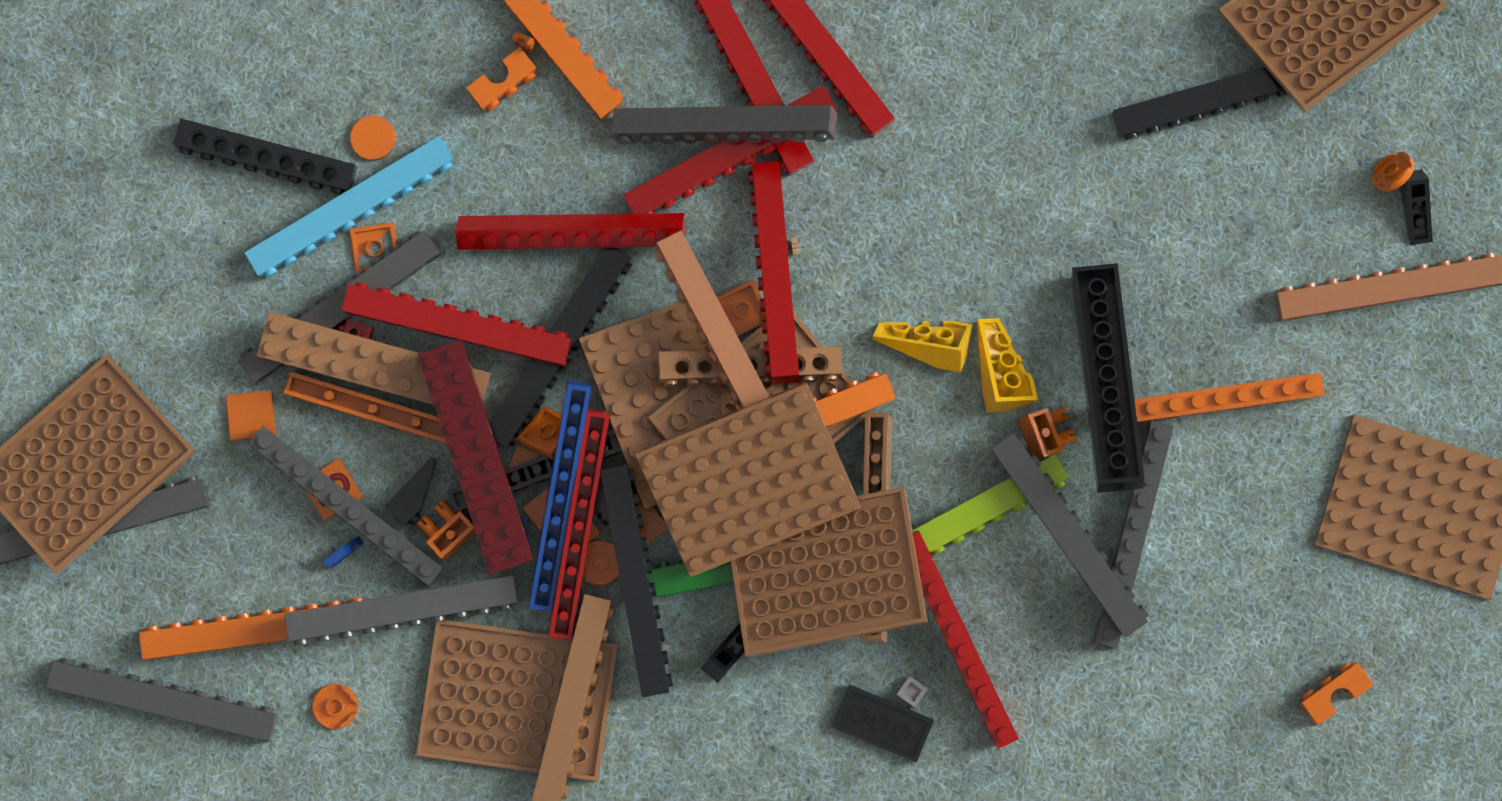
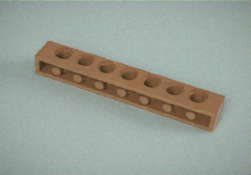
[657,347,843,386]

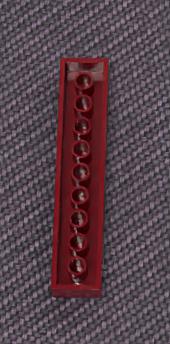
[417,340,535,574]

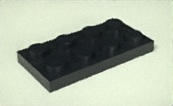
[832,684,934,762]

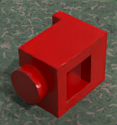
[339,319,375,339]

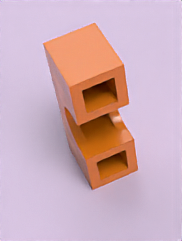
[466,47,538,112]
[1299,662,1374,725]

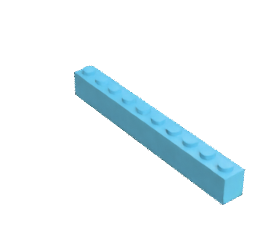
[244,136,455,279]

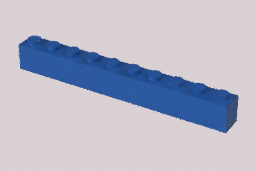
[529,380,591,612]

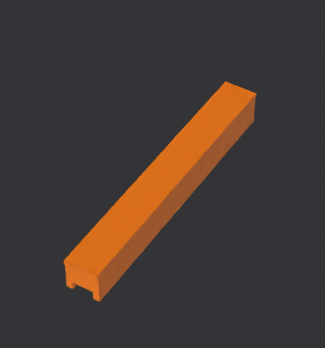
[283,371,447,444]

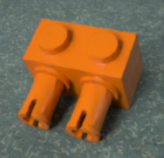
[1018,407,1077,460]
[417,500,476,562]

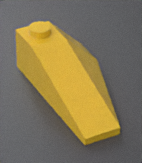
[977,318,1038,413]
[873,321,973,373]

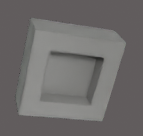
[896,676,928,708]

